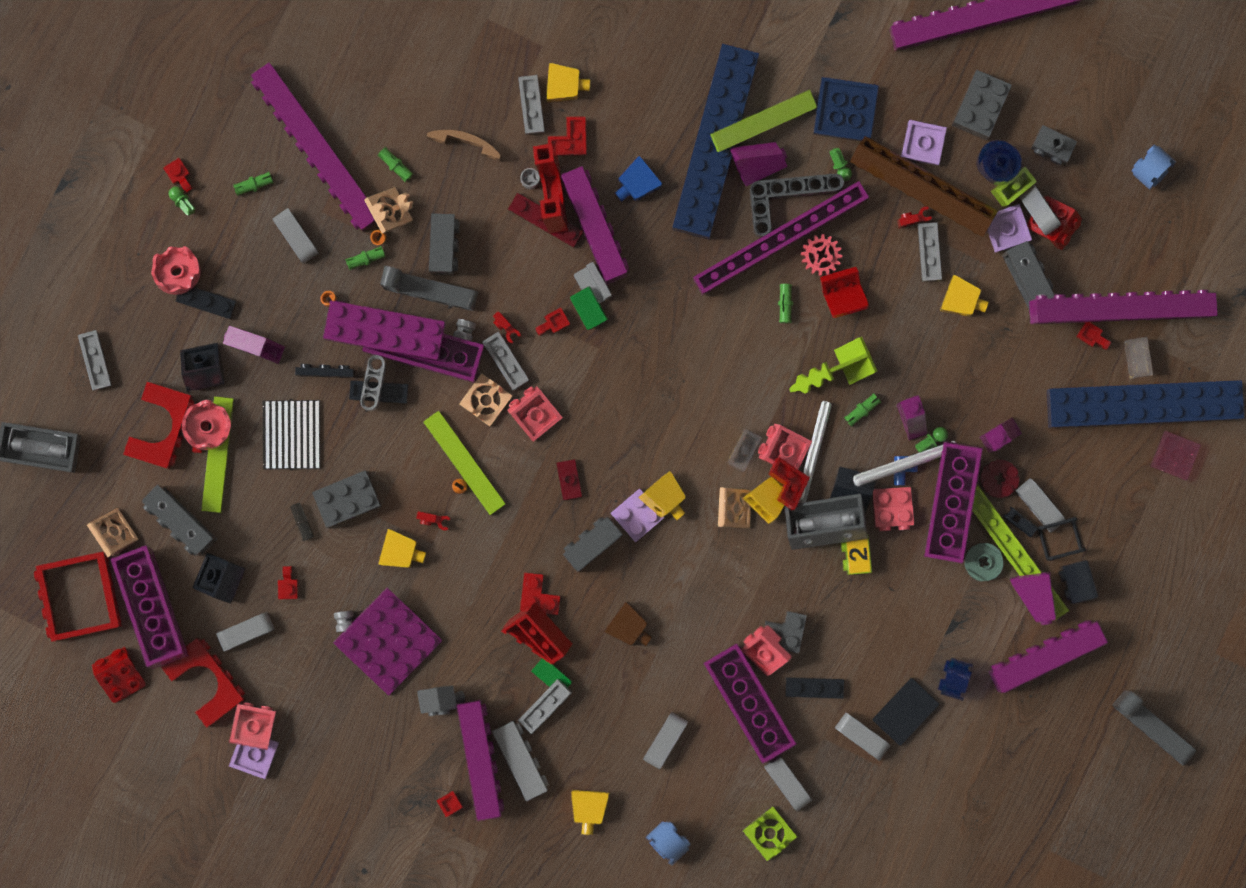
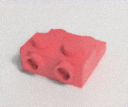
[507,386,563,442]
[758,424,812,470]
[872,487,914,531]
[741,625,792,676]
[229,702,276,750]

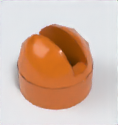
[370,229,387,245]
[320,291,337,307]
[452,478,468,494]

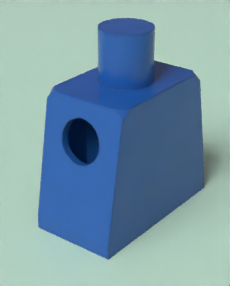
[615,156,662,202]

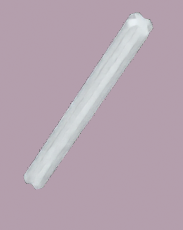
[798,401,832,503]
[853,441,956,486]

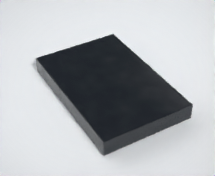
[871,678,939,746]

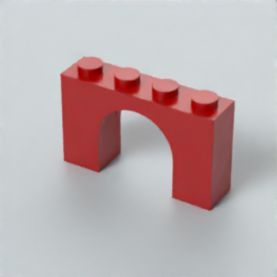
[533,143,568,233]
[123,382,195,469]
[161,638,246,728]

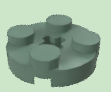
[964,543,1003,581]

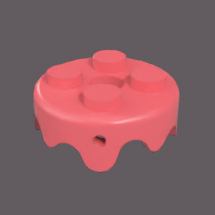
[151,246,201,295]
[182,400,231,450]

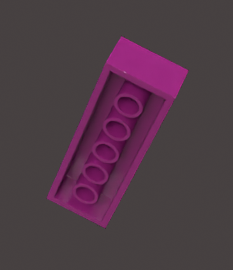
[561,166,629,285]
[323,300,446,362]
[362,334,485,383]
[925,441,983,563]
[111,545,189,669]
[988,620,1107,693]
[703,643,796,764]
[457,700,505,821]

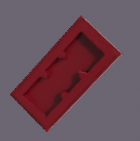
[556,459,582,501]

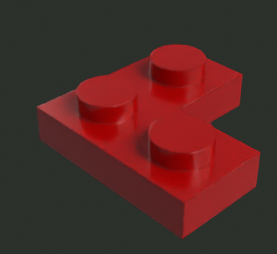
[548,117,586,156]
[769,457,810,510]
[520,573,560,615]

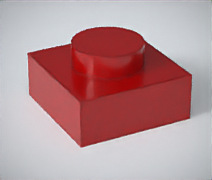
[436,791,463,817]

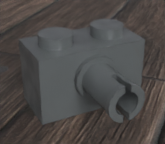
[1030,125,1077,165]
[764,611,807,653]
[417,685,465,716]

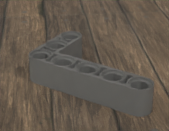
[750,174,844,238]
[380,266,478,311]
[1112,690,1197,766]

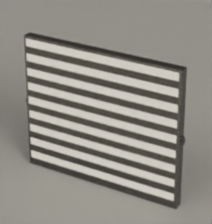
[262,399,321,471]

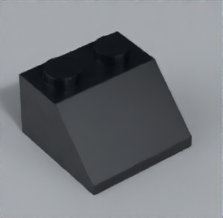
[180,343,225,392]
[830,466,876,513]
[192,552,246,604]
[1058,560,1098,604]

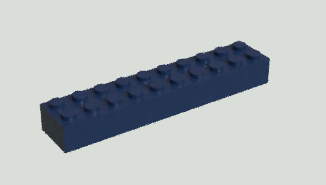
[672,43,759,240]
[1047,380,1244,428]

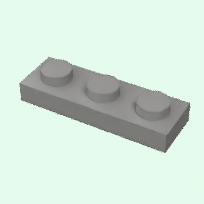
[518,75,544,135]
[917,223,942,282]
[78,330,112,391]
[482,332,529,390]
[518,679,572,734]

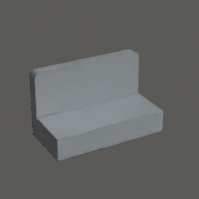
[574,262,612,303]

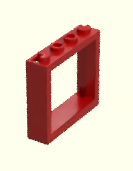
[34,551,122,642]

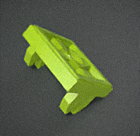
[743,806,797,861]

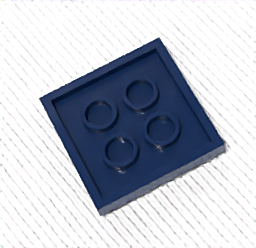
[813,77,878,141]

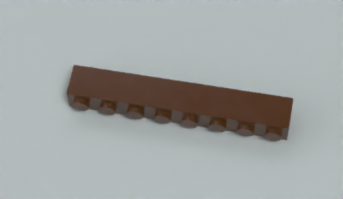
[850,136,998,237]

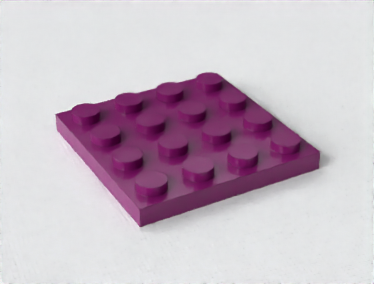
[333,587,443,696]

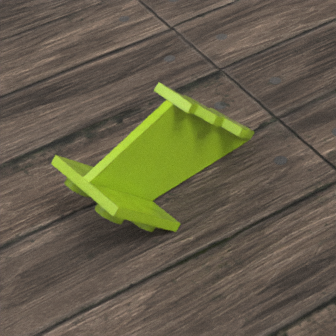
[789,337,878,393]

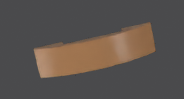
[427,130,501,161]

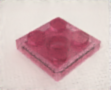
[1150,431,1201,481]

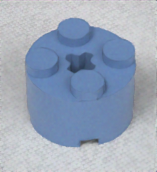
[1132,144,1176,190]
[646,821,690,866]

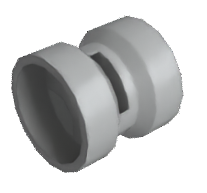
[521,168,540,189]
[453,319,476,341]
[334,610,353,632]

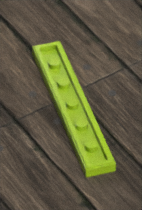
[710,90,817,152]
[201,397,234,513]
[423,411,505,515]

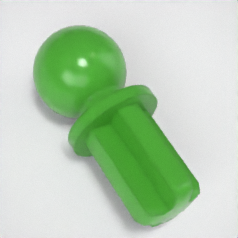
[829,148,852,182]
[169,186,195,216]
[915,427,948,453]

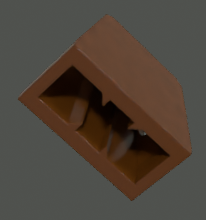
[604,602,652,646]

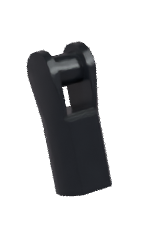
[1003,507,1038,538]

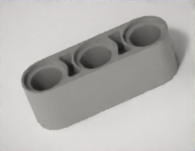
[1019,184,1062,236]
[272,208,319,264]
[361,355,386,411]
[1015,478,1066,533]
[216,612,275,652]
[643,712,688,770]
[835,713,891,761]
[764,756,812,812]

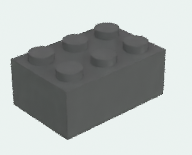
[952,70,1012,141]
[429,213,460,276]
[312,470,382,529]
[563,517,622,572]

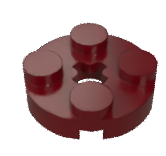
[980,460,1019,498]

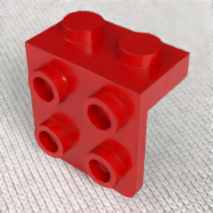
[1026,196,1083,250]
[820,267,869,318]
[92,646,146,703]

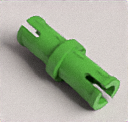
[378,147,413,182]
[233,172,273,196]
[345,246,385,270]
[778,284,793,323]
[844,393,881,427]

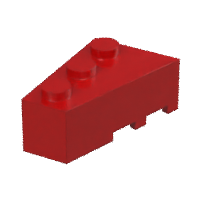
[501,602,572,664]

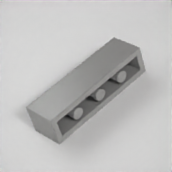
[492,721,549,801]

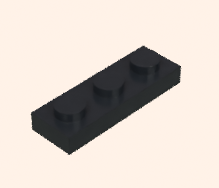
[175,287,236,320]
[295,364,355,378]
[349,380,408,404]
[785,677,844,699]

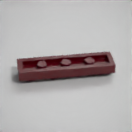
[508,193,583,248]

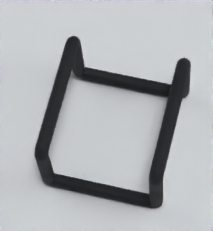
[1038,517,1086,561]

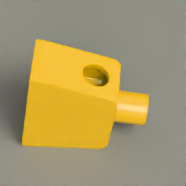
[547,63,590,102]
[940,275,989,317]
[638,471,686,520]
[743,477,784,524]
[378,529,426,568]
[572,790,609,835]

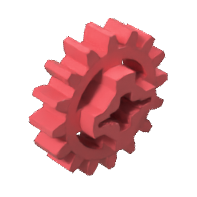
[801,234,842,276]

